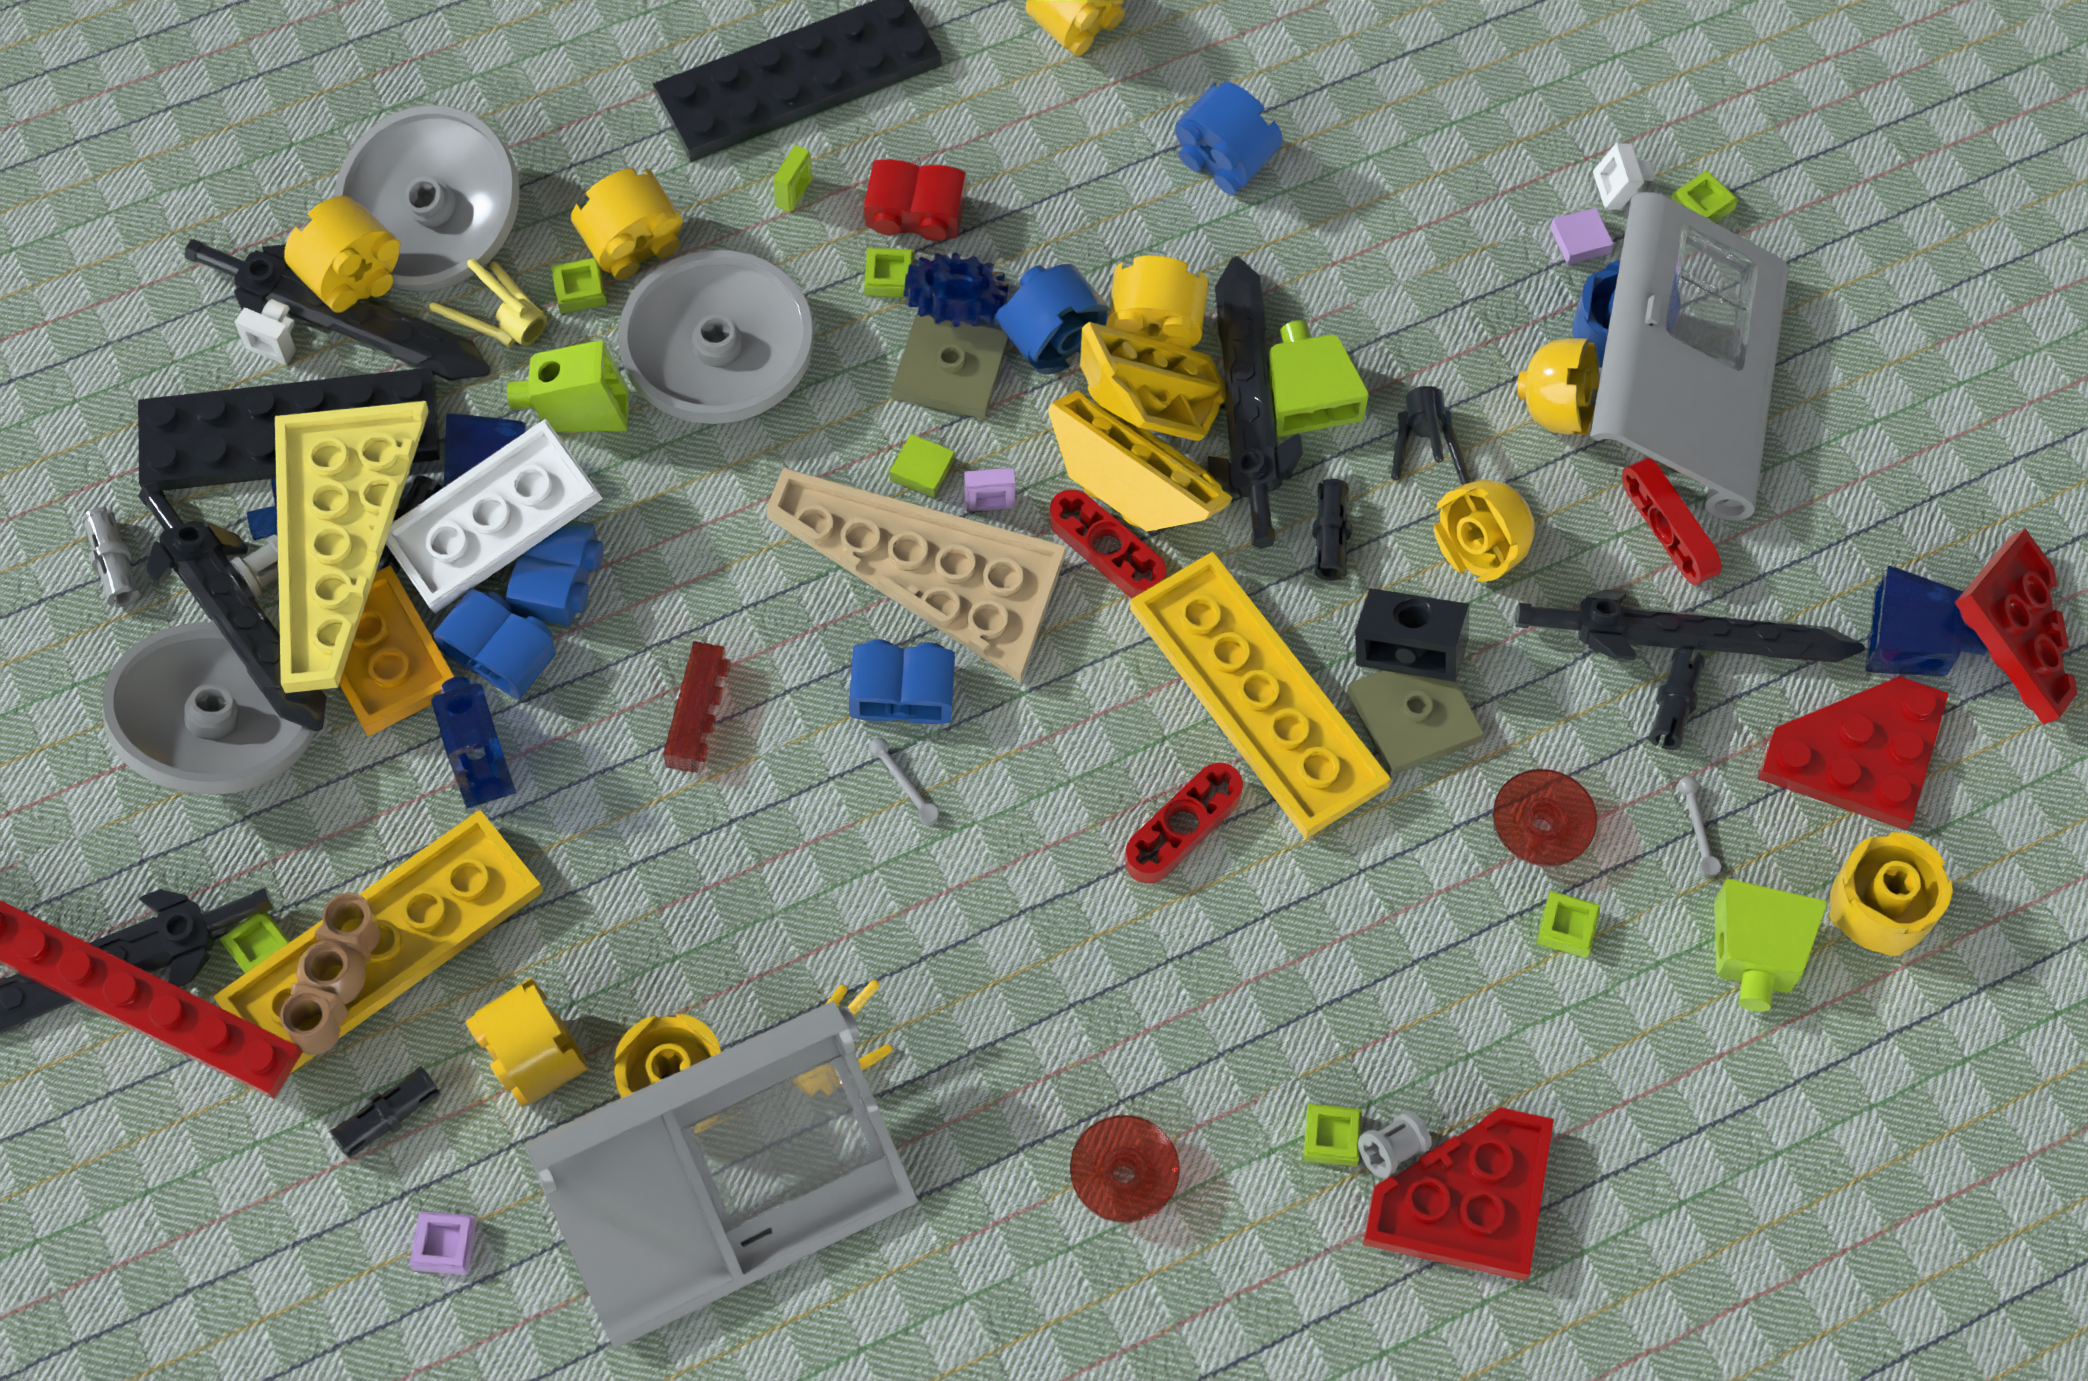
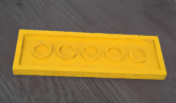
[1130,551,1391,839]
[213,810,543,1074]

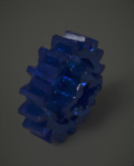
[903,253,1009,327]

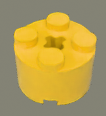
[1026,0,1126,57]
[571,168,683,280]
[285,196,401,313]
[1106,256,1209,350]
[1829,832,1953,956]
[465,977,589,1107]
[614,1014,722,1134]

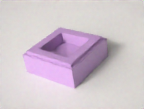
[1550,207,1614,265]
[964,468,1015,512]
[410,1211,477,1275]

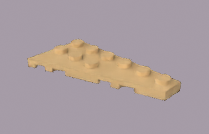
[766,468,1066,683]

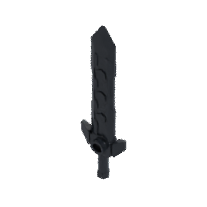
[184,238,490,380]
[1207,256,1303,549]
[138,483,327,731]
[1515,589,1865,663]
[0,886,275,1034]

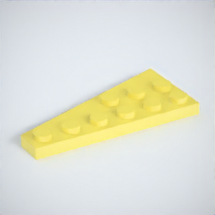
[275,401,429,693]

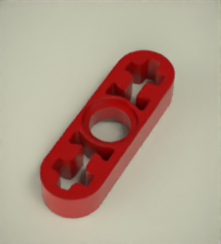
[1622,458,1722,585]
[1049,489,1166,598]
[1125,762,1243,884]

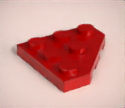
[1955,528,2078,725]
[1757,676,1949,831]
[1362,1107,1554,1281]

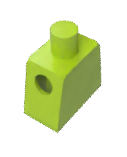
[1268,320,1369,437]
[507,340,629,432]
[1714,878,1827,1012]

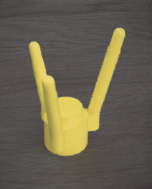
[429,259,547,348]

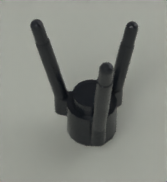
[1391,386,1471,485]

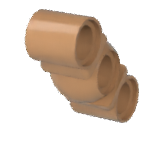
[280,893,381,1055]

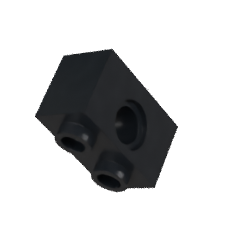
[1355,588,1469,682]

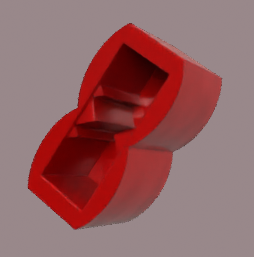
[863,159,967,241]

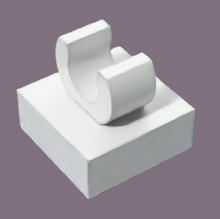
[1593,143,1656,210]
[235,299,297,366]

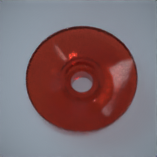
[1492,769,1597,866]
[1070,1115,1180,1223]

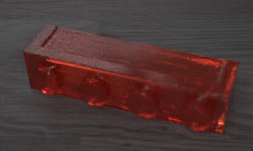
[663,641,731,773]

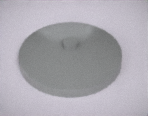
[334,105,519,292]
[618,250,814,424]
[103,622,315,795]

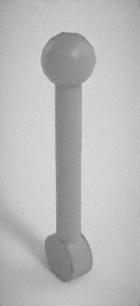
[869,738,939,826]
[1678,776,1721,879]

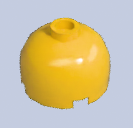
[1517,338,1600,435]
[1434,479,1535,582]

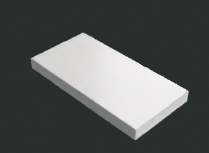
[386,419,603,614]

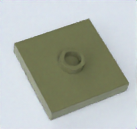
[891,311,1009,420]
[1347,670,1484,776]

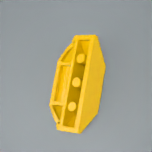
[1080,322,1227,442]
[1048,390,1232,532]

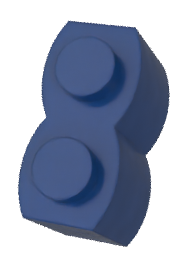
[506,520,603,626]
[433,588,556,700]
[849,639,955,724]

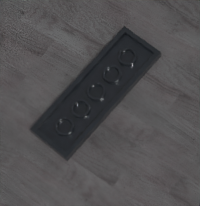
[653,0,942,162]
[138,367,440,491]

